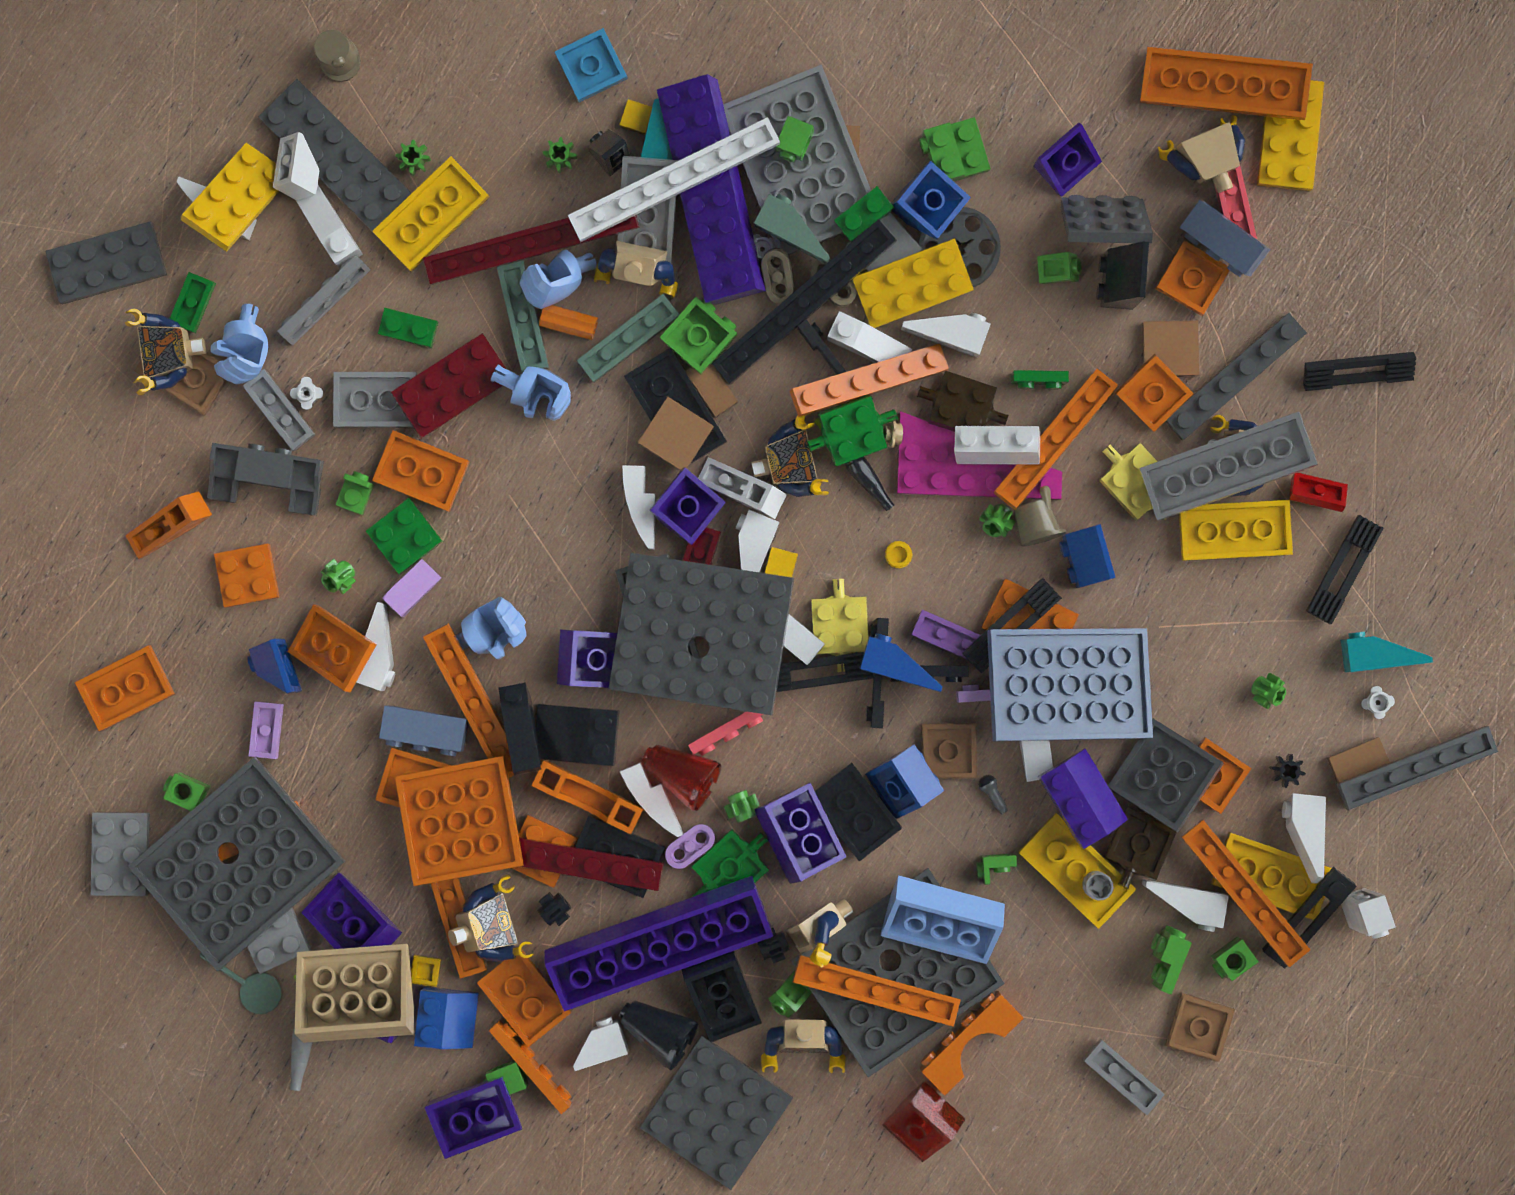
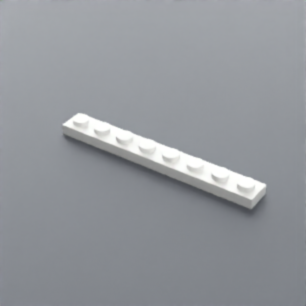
[568,117,780,242]

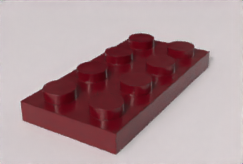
[391,333,506,439]

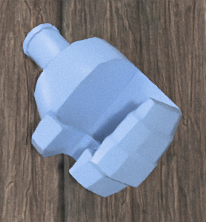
[520,249,597,309]
[211,304,268,384]
[491,365,571,421]
[455,597,527,659]

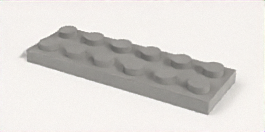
[1139,412,1318,521]

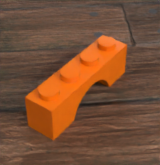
[531,760,644,834]
[920,991,1024,1096]

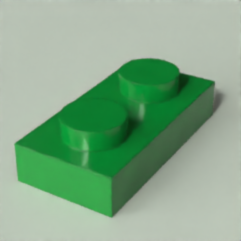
[834,186,894,242]
[170,272,216,334]
[378,308,439,348]
[1011,370,1069,390]

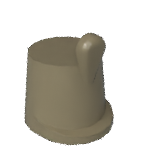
[314,30,361,82]
[1014,486,1067,547]

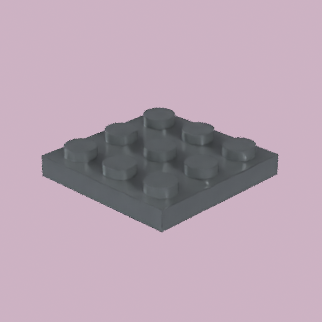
[1060,195,1153,243]
[1108,718,1224,833]

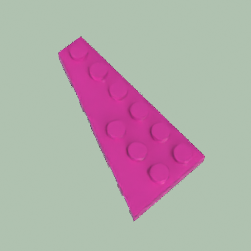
[897,411,1062,500]

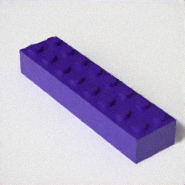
[657,74,766,305]
[544,876,773,1011]

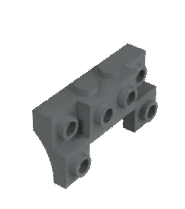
[207,443,324,516]

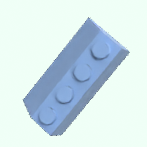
[881,875,1005,964]

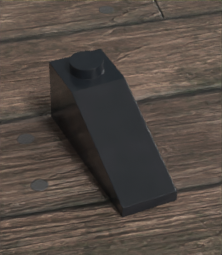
[588,129,630,177]
[499,682,541,775]

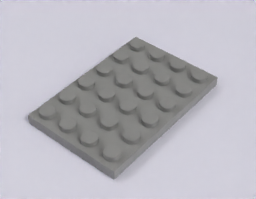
[723,65,871,255]

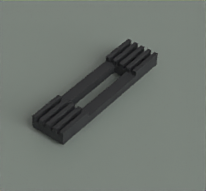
[797,319,873,401]
[1303,352,1417,391]
[1306,515,1384,624]
[962,578,1062,673]
[866,618,889,729]
[776,652,874,692]
[1262,867,1357,969]

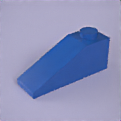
[859,633,943,692]

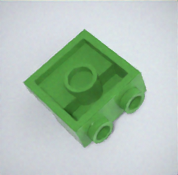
[919,117,991,181]
[660,297,737,375]
[1151,925,1192,995]

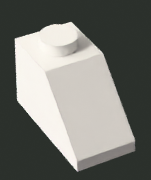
[273,132,319,201]
[573,1017,629,1071]

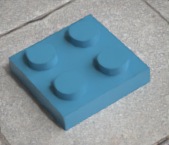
[555,28,628,103]

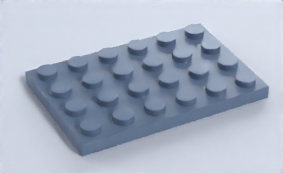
[987,628,1153,742]

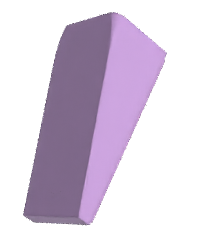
[382,559,441,617]

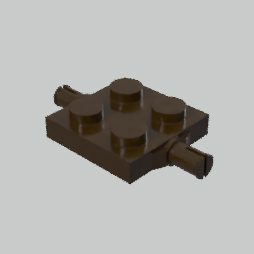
[917,370,1009,432]
[1104,807,1177,889]

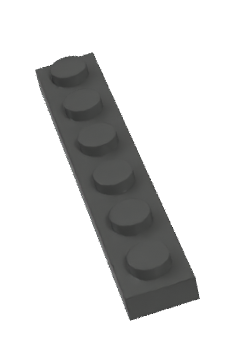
[1165,313,1307,441]
[1336,726,1498,810]

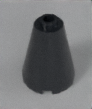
[619,1001,699,1070]

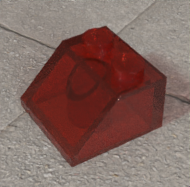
[882,1082,965,1162]

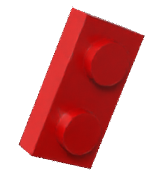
[1289,472,1348,512]

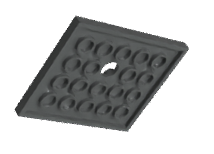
[609,553,794,716]
[128,757,345,971]
[791,868,1005,1077]

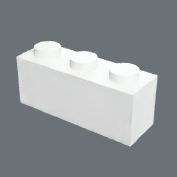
[954,426,1040,464]
[1341,888,1396,939]

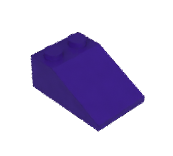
[557,629,618,688]
[301,872,402,949]
[424,1077,523,1159]

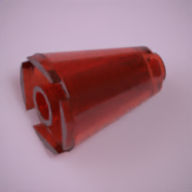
[642,745,722,811]

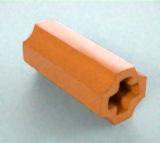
[539,305,598,340]

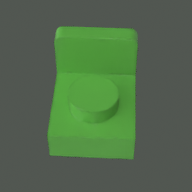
[1037,252,1082,284]
[336,471,374,515]
[976,853,1017,885]
[768,970,812,1017]

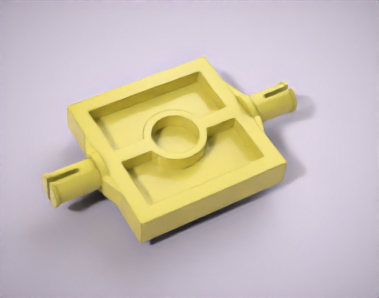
[1099,443,1169,521]
[811,579,869,672]

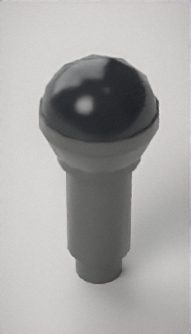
[978,775,1008,814]

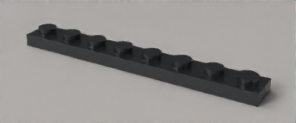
[712,219,897,385]

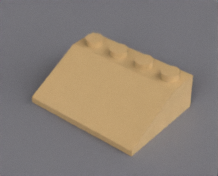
[295,944,414,1043]

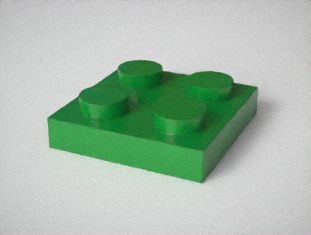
[366,498,443,575]

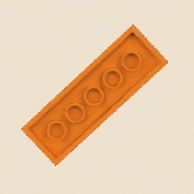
[1140,47,1313,120]

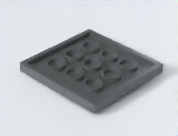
[640,1035,793,1190]

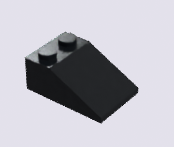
[1096,241,1149,310]
[536,704,620,766]
[681,951,762,1042]

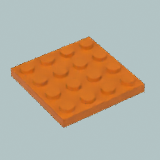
[395,756,524,886]

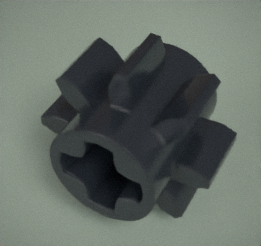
[1269,754,1306,788]
[537,892,571,926]
[757,928,790,964]

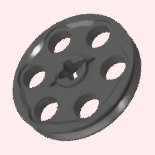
[919,207,1001,287]

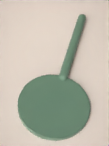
[199,953,282,1014]

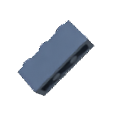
[1180,200,1271,277]
[379,705,469,756]

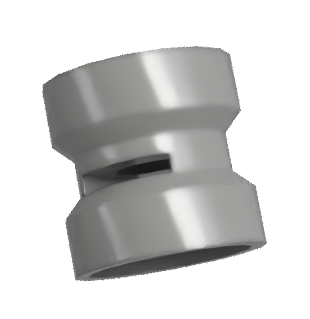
[1082,871,1113,901]

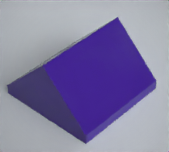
[1033,122,1102,197]
[650,467,726,545]

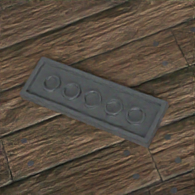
[258,79,411,231]

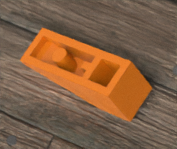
[125,491,212,559]

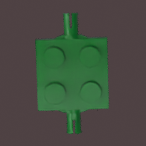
[807,395,898,466]
[692,829,769,897]

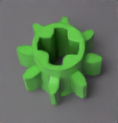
[543,137,578,173]
[395,139,431,176]
[979,504,1016,537]
[321,559,356,594]
[1251,673,1286,709]
[724,790,760,823]

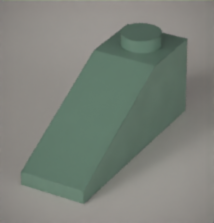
[754,194,830,264]

